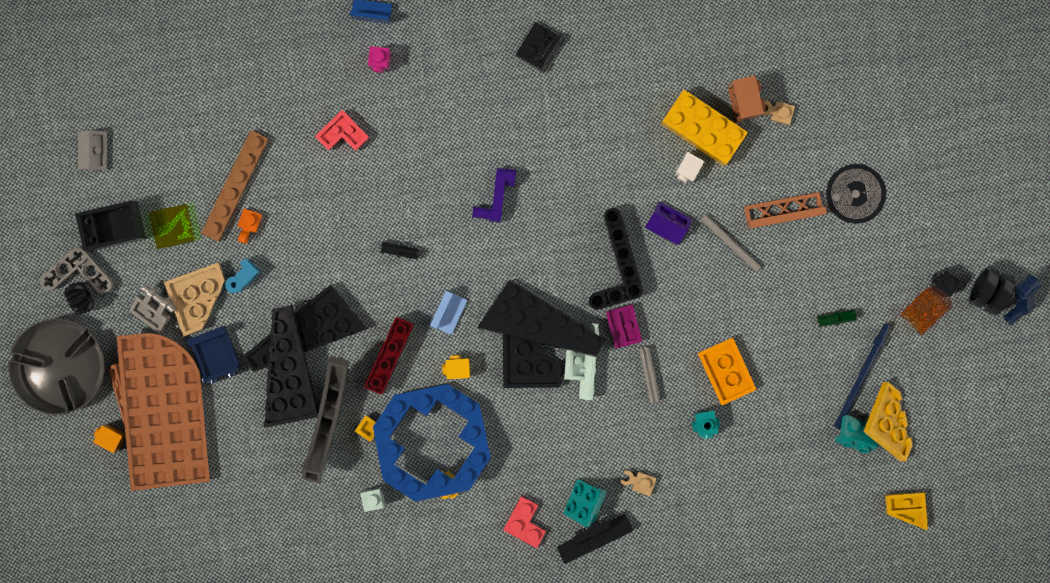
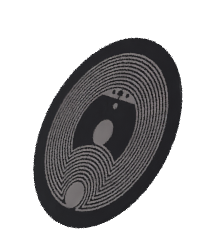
[826,164,886,224]

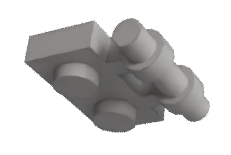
[129,284,177,333]

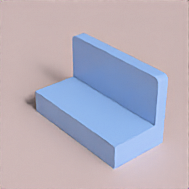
[430,291,467,334]

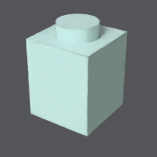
[360,486,385,512]

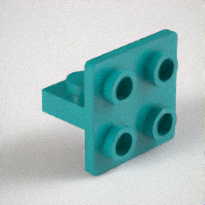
[563,479,607,528]

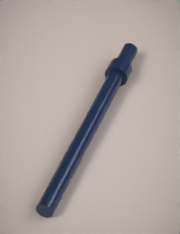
[834,323,891,429]

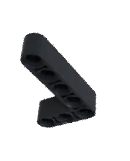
[588,208,643,310]

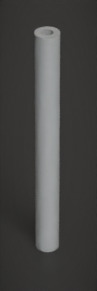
[701,215,761,272]

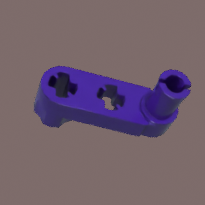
[472,168,516,223]

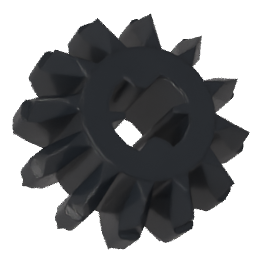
[64,282,94,315]

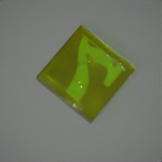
[149,204,196,249]

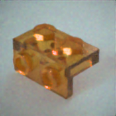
[900,288,949,335]

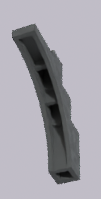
[302,356,349,484]

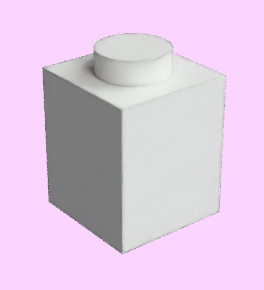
[675,152,705,184]

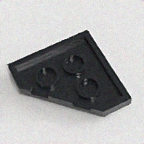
[503,334,561,388]

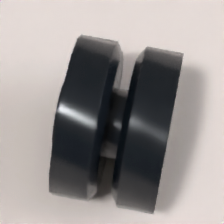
[969,266,1016,315]

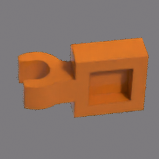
[237,208,263,244]

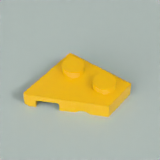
[885,492,928,530]

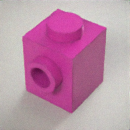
[368,46,391,73]

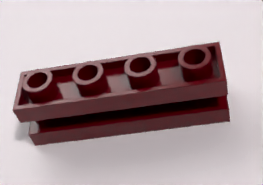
[364,316,415,395]

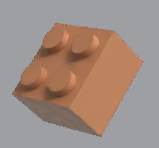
[727,76,766,123]

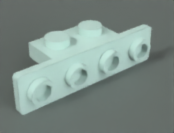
[564,323,599,400]

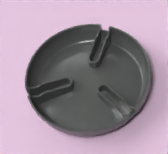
[8,319,106,415]

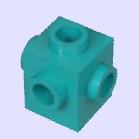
[692,409,721,439]

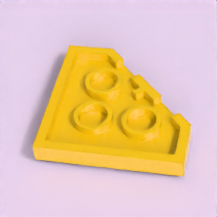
[863,382,912,462]

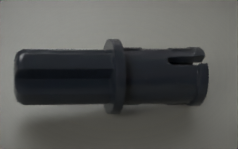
[381,241,420,260]

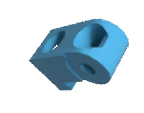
[225,258,262,293]

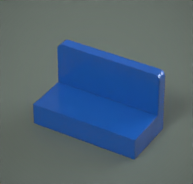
[350,0,392,24]

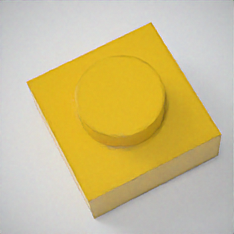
[355,415,376,442]

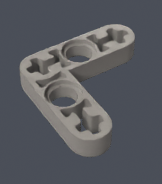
[40,248,114,294]

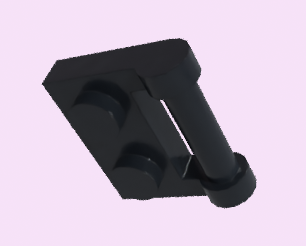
[516,22,565,72]

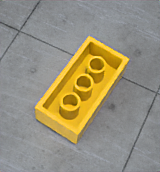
[661,90,748,166]

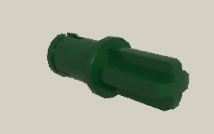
[817,310,857,328]

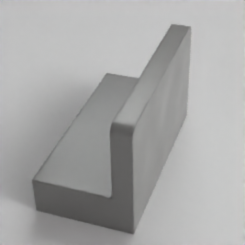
[78,130,107,170]

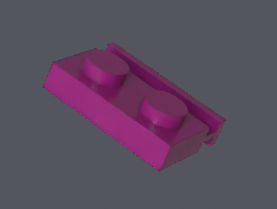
[605,305,642,349]

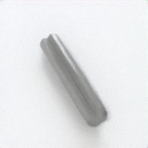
[639,347,660,403]

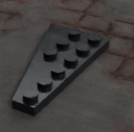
[477,280,606,358]
[241,284,367,372]
[263,304,319,428]

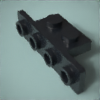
[557,514,633,564]

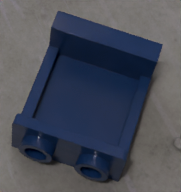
[187,326,242,385]

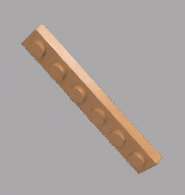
[201,130,269,242]

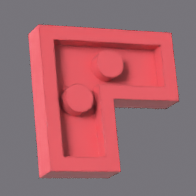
[315,110,369,151]
[503,496,546,548]

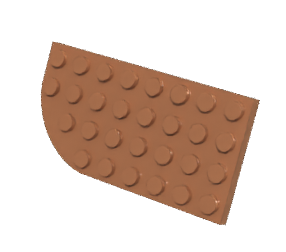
[117,333,210,491]

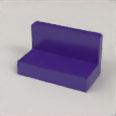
[645,202,692,245]

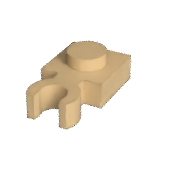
[761,101,795,126]
[620,470,657,496]

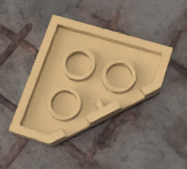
[164,263,226,336]

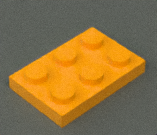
[697,337,757,406]

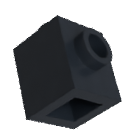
[929,270,962,297]

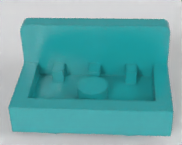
[835,415,878,454]

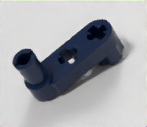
[1003,274,1042,326]

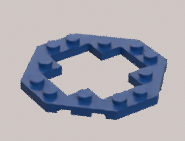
[373,384,491,502]

